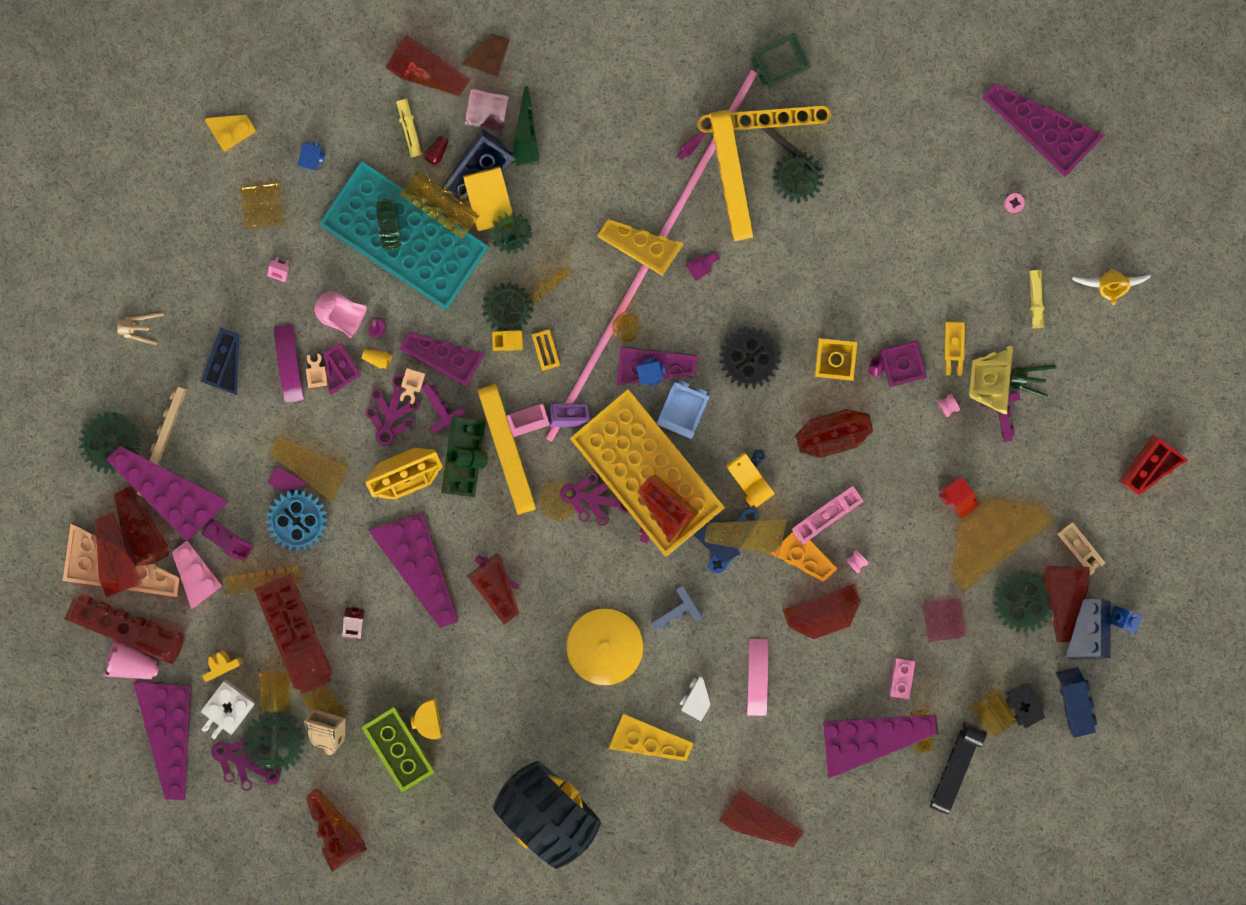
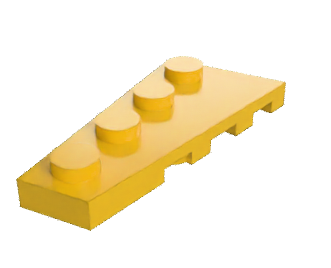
[598,219,683,276]
[608,713,694,761]

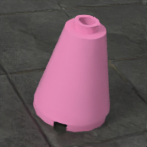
[104,639,159,679]

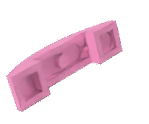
[792,486,864,545]
[747,638,768,716]

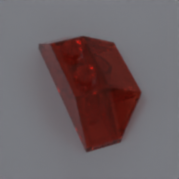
[795,409,874,458]
[782,584,861,639]

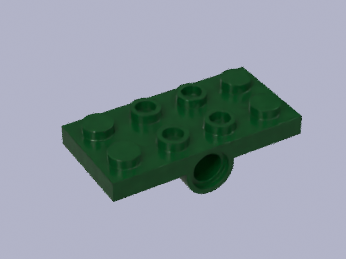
[441,417,488,497]

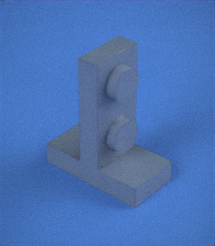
[651,585,702,630]

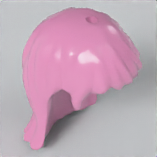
[314,291,367,338]

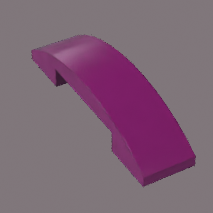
[274,324,304,403]

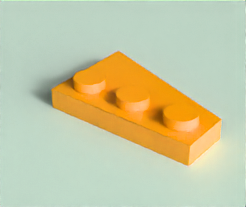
[770,531,838,582]

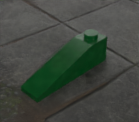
[510,86,539,167]

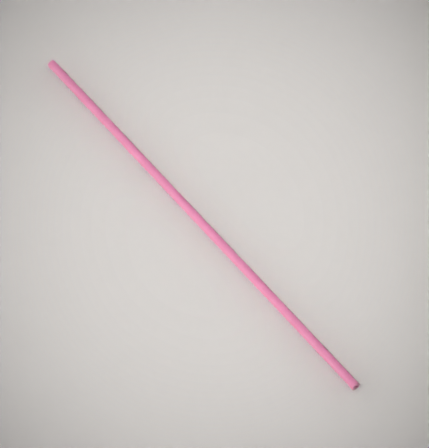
[546,70,758,442]

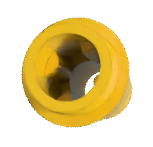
[362,348,392,370]

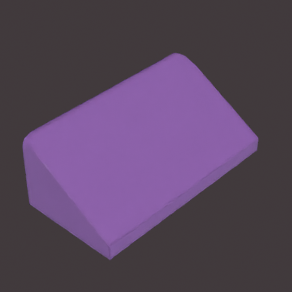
[550,404,590,427]

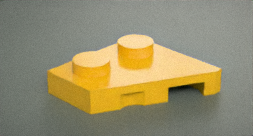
[204,115,257,152]

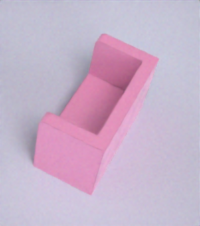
[506,403,550,437]

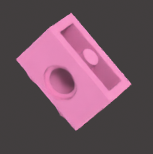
[889,657,915,699]

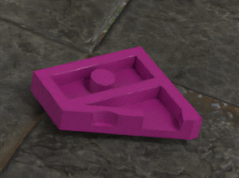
[324,343,362,395]

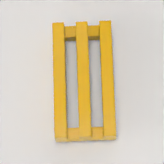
[531,329,560,371]

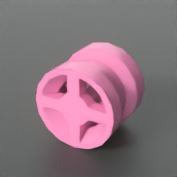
[1004,193,1025,213]
[937,394,960,418]
[845,550,869,573]

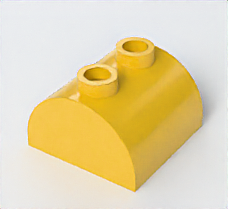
[815,338,857,381]
[410,697,443,739]

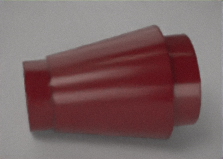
[423,136,449,166]

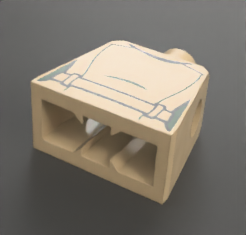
[304,709,345,755]

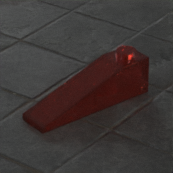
[386,34,471,96]
[114,486,169,566]
[1045,565,1090,642]
[306,788,368,872]
[719,789,804,847]

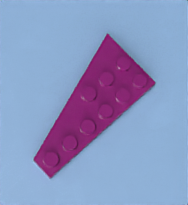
[106,446,229,541]
[368,513,458,628]
[133,682,191,800]
[823,714,938,779]

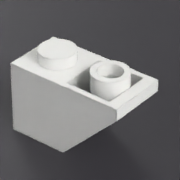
[680,675,711,721]

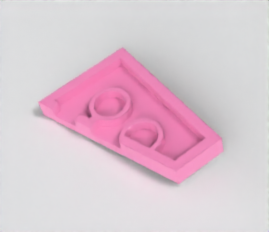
[172,541,223,609]

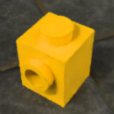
[492,331,523,351]

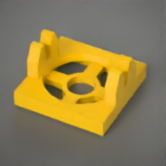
[202,650,244,682]

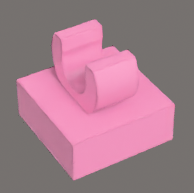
[267,257,289,282]

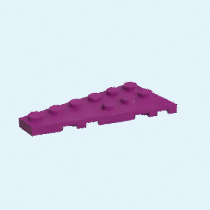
[982,83,1105,177]

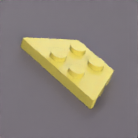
[969,346,1013,414]

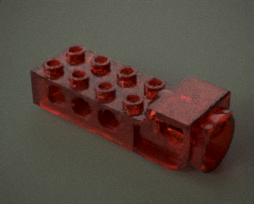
[254,573,334,694]
[65,594,186,665]

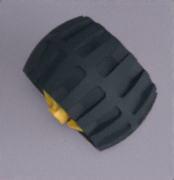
[493,761,601,869]

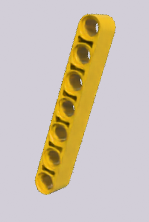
[697,106,831,133]
[709,109,753,241]
[478,383,536,515]

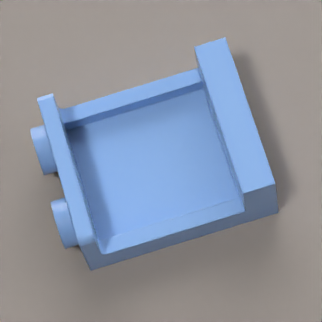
[657,380,709,439]

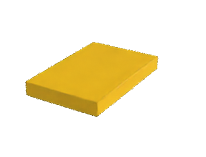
[463,166,515,231]

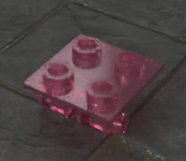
[464,88,509,132]
[922,599,966,642]

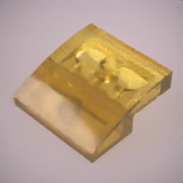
[240,184,284,230]

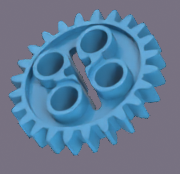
[266,490,329,552]

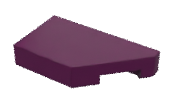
[268,466,308,492]

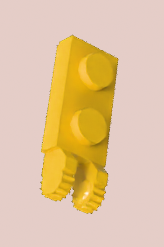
[944,322,965,376]

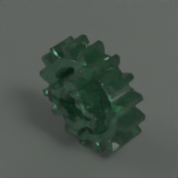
[490,212,532,254]

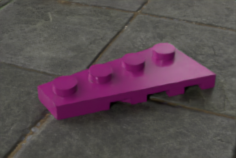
[399,332,485,387]
[617,347,697,385]

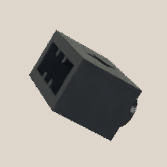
[1005,682,1046,729]

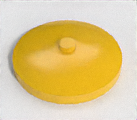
[567,608,643,685]

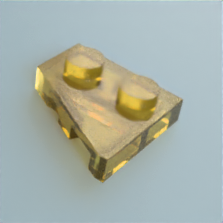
[529,266,573,304]

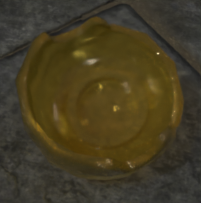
[612,312,640,343]

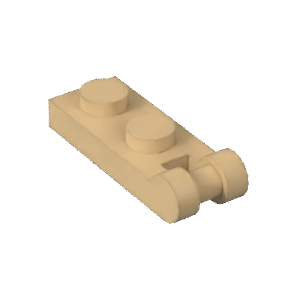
[1057,522,1106,575]

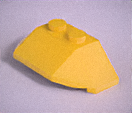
[364,448,443,500]

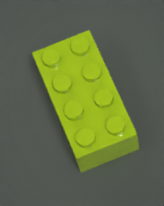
[361,705,436,792]

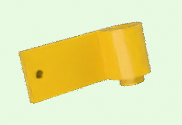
[726,452,775,508]

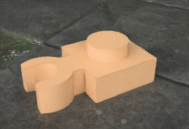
[306,354,328,388]
[400,368,425,404]

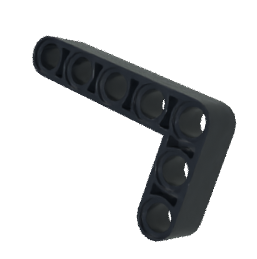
[930,721,987,815]

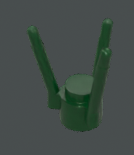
[1011,365,1056,398]

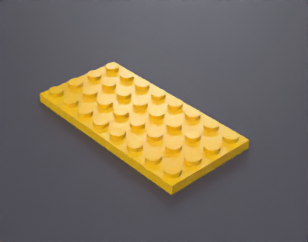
[570,389,725,557]

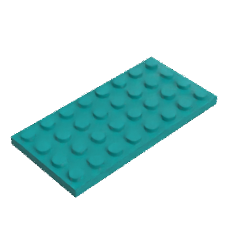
[319,161,489,311]

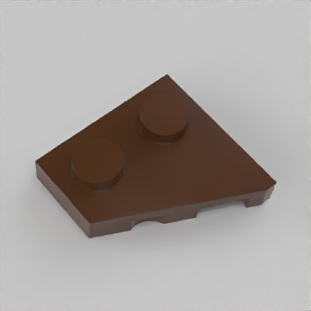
[463,34,510,76]

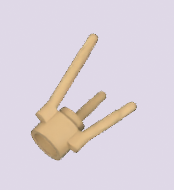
[117,312,164,345]

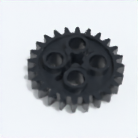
[719,327,781,389]

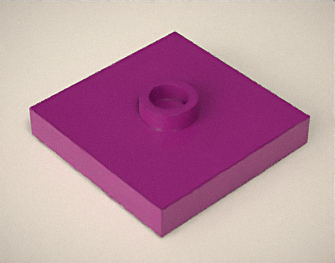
[880,340,927,388]

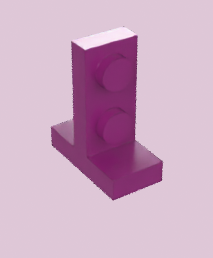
[422,383,466,434]
[980,392,1021,442]
[201,518,254,562]

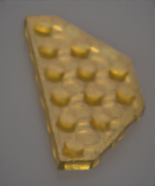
[952,499,1055,591]

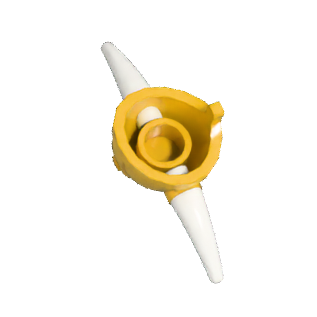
[1072,269,1151,305]

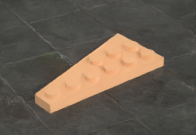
[63,523,180,597]

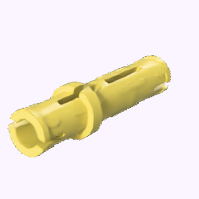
[396,99,423,158]
[1029,270,1045,328]

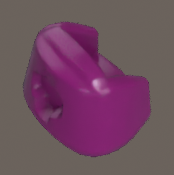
[368,318,387,338]
[868,356,884,377]

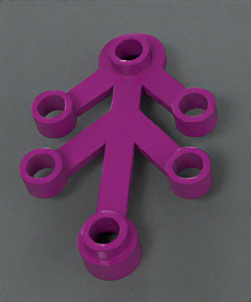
[366,373,420,446]
[560,473,629,526]
[211,737,280,792]

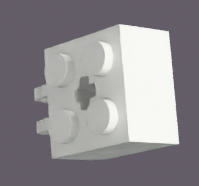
[201,680,256,740]

